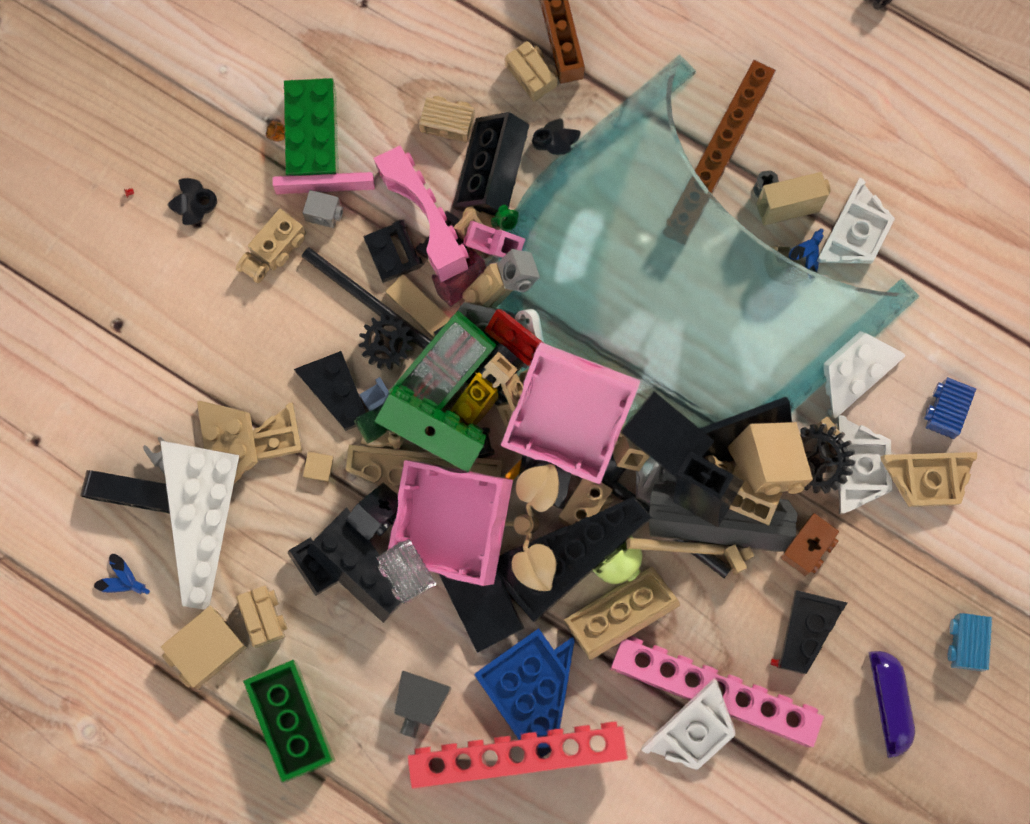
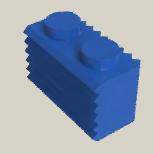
[924,377,976,439]

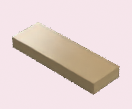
[385,274,450,339]

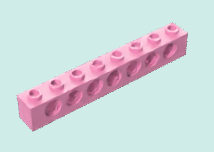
[610,636,824,748]

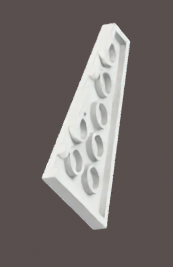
[161,441,239,610]

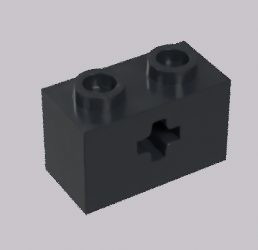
[346,482,398,541]

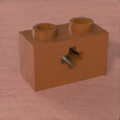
[780,513,840,576]

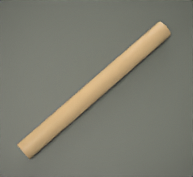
[626,538,724,555]

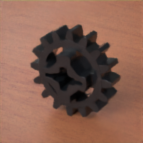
[359,314,415,370]

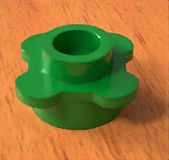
[491,205,519,232]

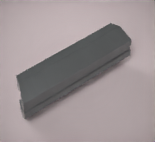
[649,483,797,552]

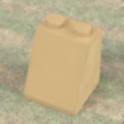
[728,422,813,495]

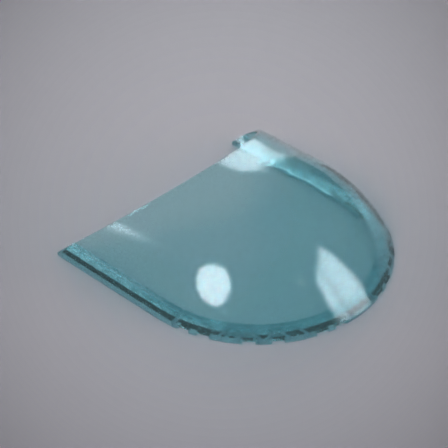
[498,54,920,428]

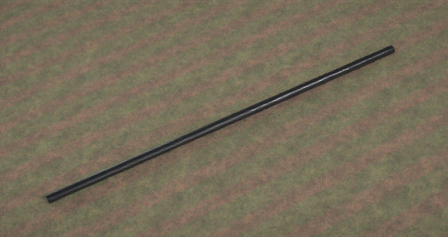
[302,247,732,578]

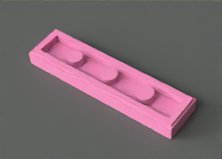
[273,172,375,194]

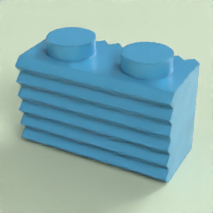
[948,613,992,672]

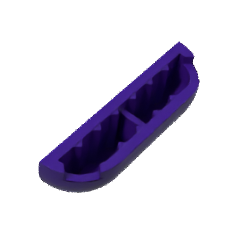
[869,651,915,758]

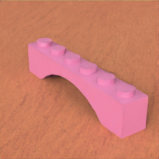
[374,146,469,282]

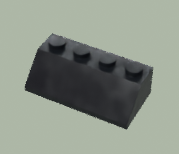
[452,112,530,216]

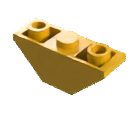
[450,373,498,425]

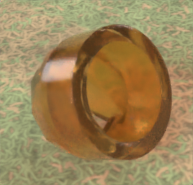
[266,120,285,142]

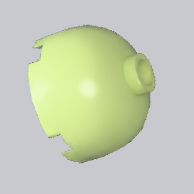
[593,536,643,584]

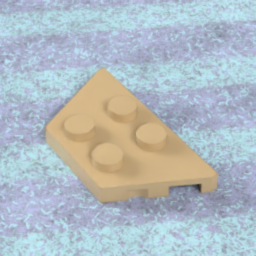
[197,401,258,483]
[881,452,977,507]

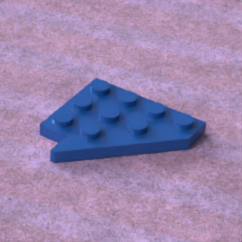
[474,628,575,758]

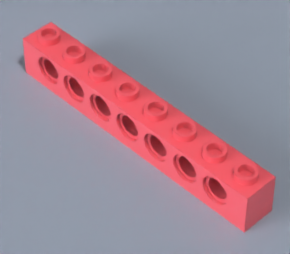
[408,721,628,789]

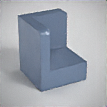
[359,377,390,418]

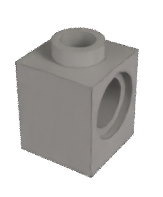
[303,190,343,228]
[497,249,540,292]

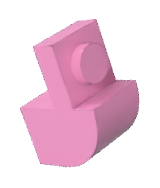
[463,221,525,259]

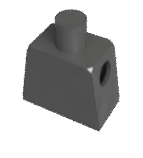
[395,670,451,738]

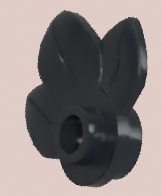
[532,119,581,155]
[167,178,217,225]

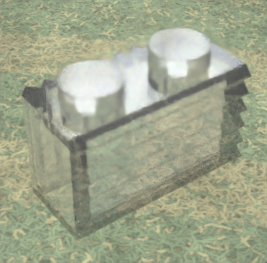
[377,540,436,604]

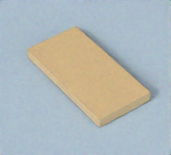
[564,566,681,660]

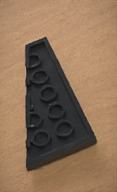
[496,497,653,622]

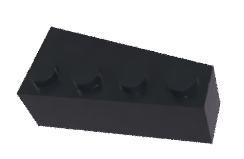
[307,507,407,623]

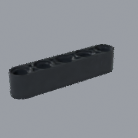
[80,470,170,514]

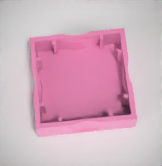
[501,342,640,484]
[385,460,513,586]

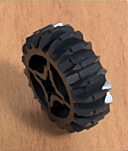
[800,423,856,493]

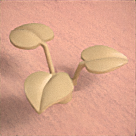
[505,464,559,591]

